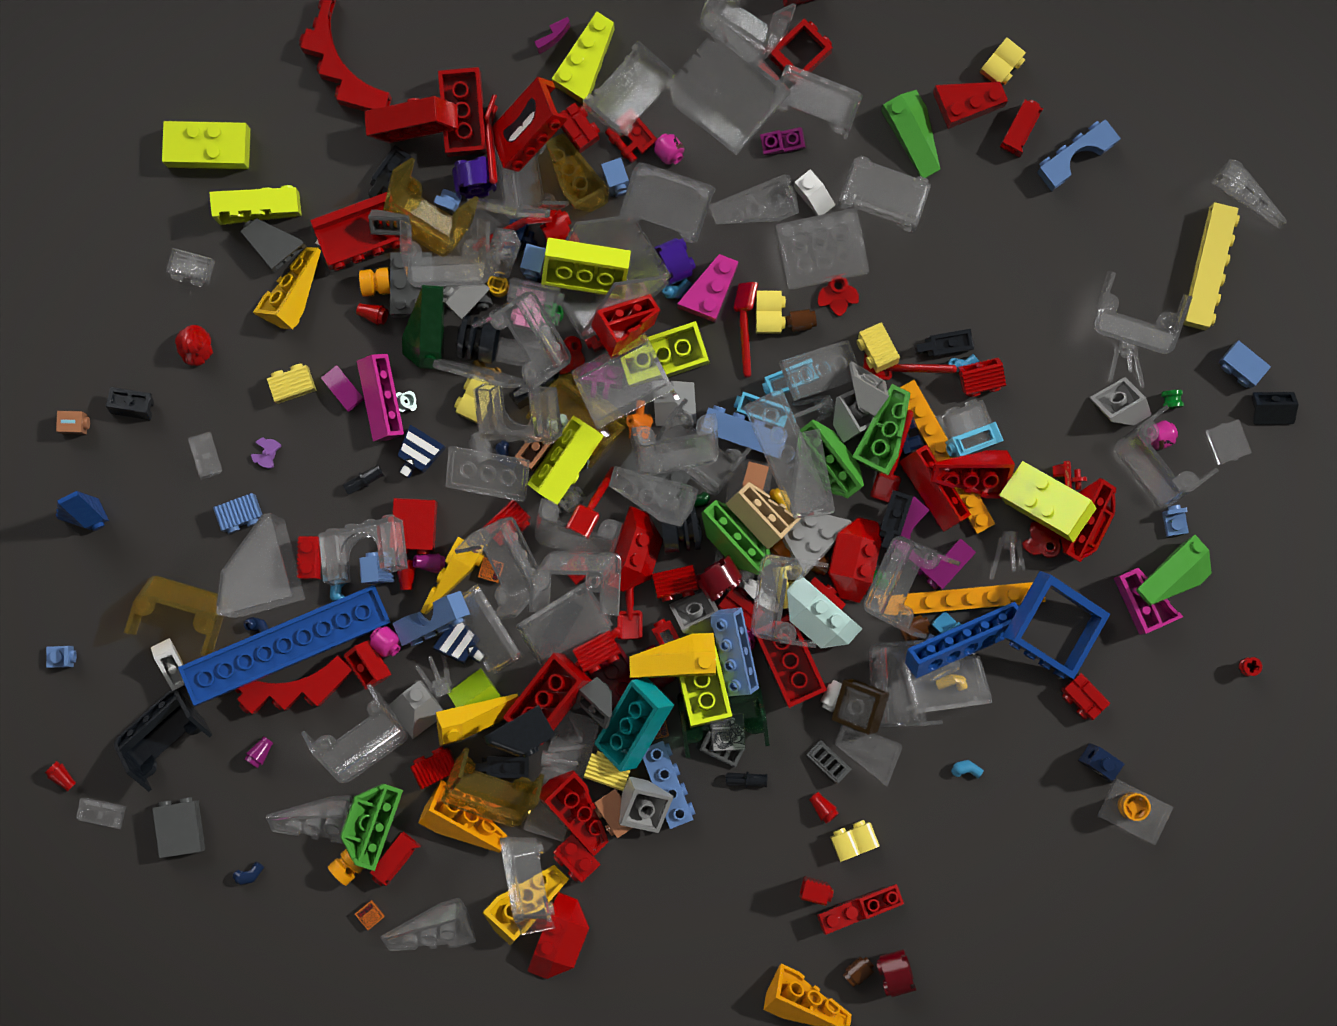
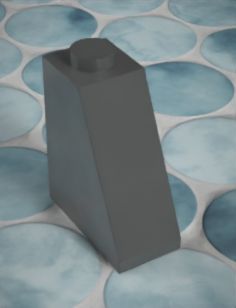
[241,218,306,272]

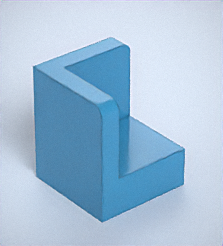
[930,611,962,635]

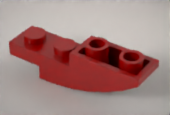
[817,884,904,935]

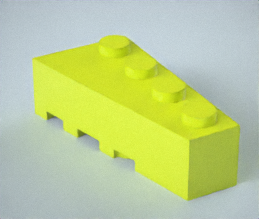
[552,12,615,107]
[209,185,302,225]

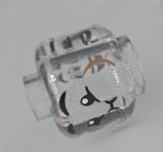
[554,485,586,516]

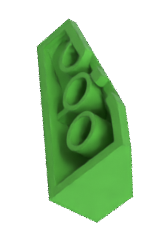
[881,90,940,180]
[852,384,911,475]
[1136,535,1212,606]

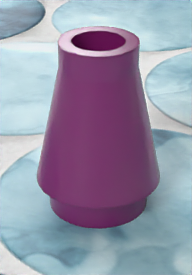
[413,553,445,574]
[244,736,273,769]

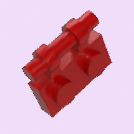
[605,109,657,163]

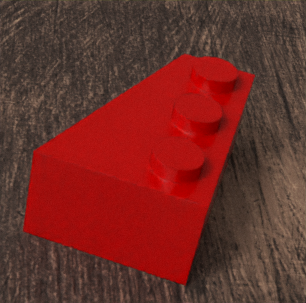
[933,82,1008,129]
[591,294,660,357]

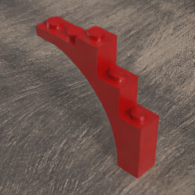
[299,0,392,111]
[235,655,353,714]

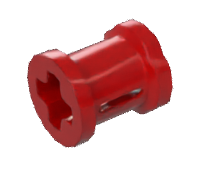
[1238,657,1262,676]

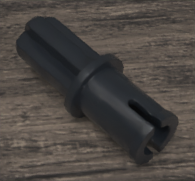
[343,465,384,495]
[725,771,768,788]

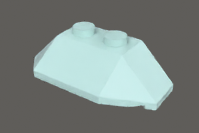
[786,574,862,648]

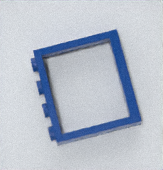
[1003,571,1110,680]

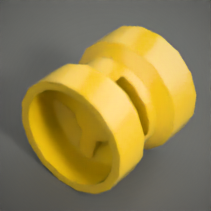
[487,274,509,298]

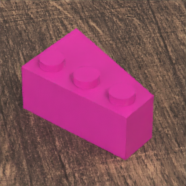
[677,254,738,323]
[1114,568,1183,635]

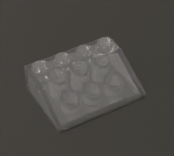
[775,208,869,290]

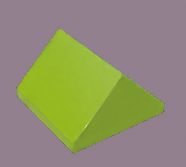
[448,668,502,707]

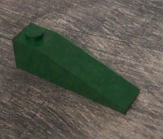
[402,285,444,370]

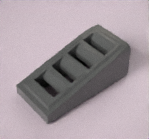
[368,210,412,236]
[696,730,744,768]
[806,740,852,784]

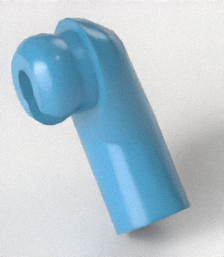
[662,279,693,299]
[948,354,980,372]
[330,572,350,601]
[951,760,984,778]

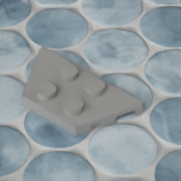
[782,510,852,577]

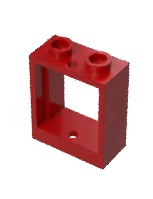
[768,18,833,86]

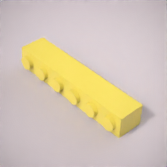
[1182,202,1240,330]

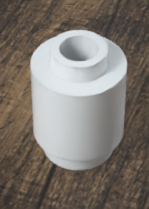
[820,680,848,712]

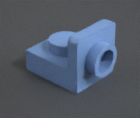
[434,189,462,215]
[1162,505,1189,537]
[46,646,77,668]

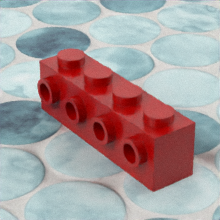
[899,445,971,532]

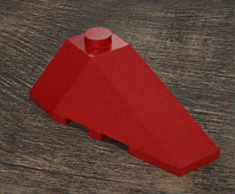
[931,450,1015,499]
[535,770,609,856]

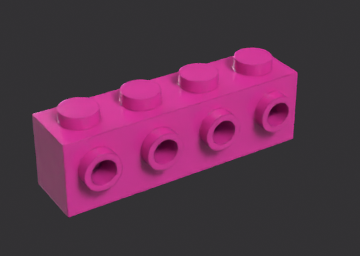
[357,354,404,441]

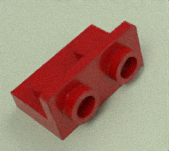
[553,834,601,883]

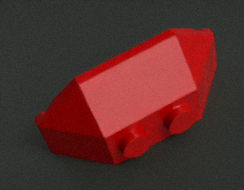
[1060,478,1116,562]
[605,506,663,592]
[828,517,881,603]
[527,892,589,979]

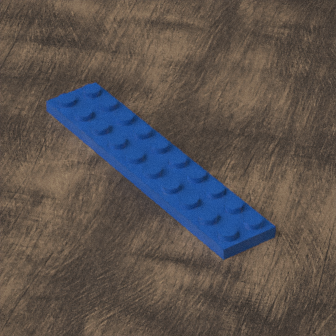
[178,585,391,707]

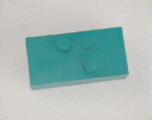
[594,678,674,772]

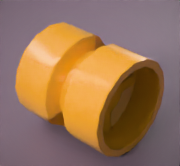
[359,267,390,297]
[1118,792,1151,821]
[328,849,364,886]

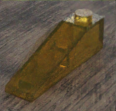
[546,133,609,212]

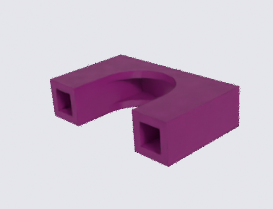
[881,496,976,590]

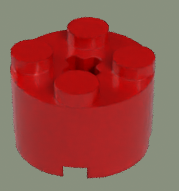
[540,209,580,243]

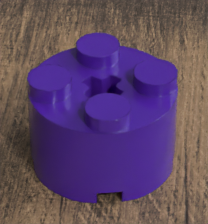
[452,156,497,199]
[652,238,696,286]

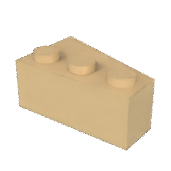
[726,482,802,549]

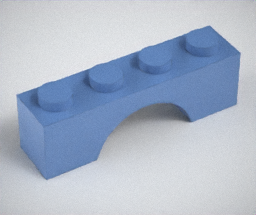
[1037,119,1121,191]
[393,591,470,647]

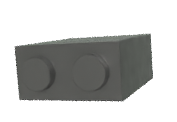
[152,797,205,858]

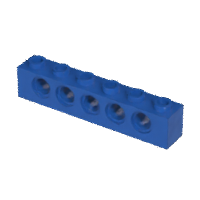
[905,602,1019,679]

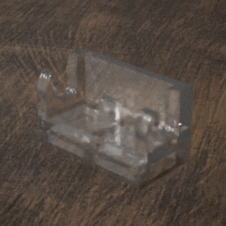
[188,432,223,481]
[76,798,126,829]

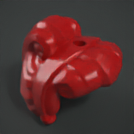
[175,325,213,366]

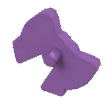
[251,437,281,469]

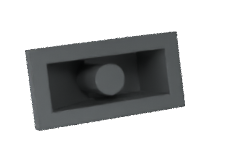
[576,677,612,729]

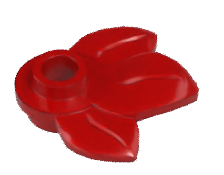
[818,275,859,317]
[550,336,585,374]
[1022,522,1061,558]

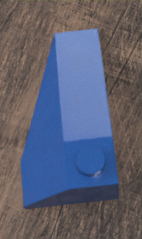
[56,491,109,531]

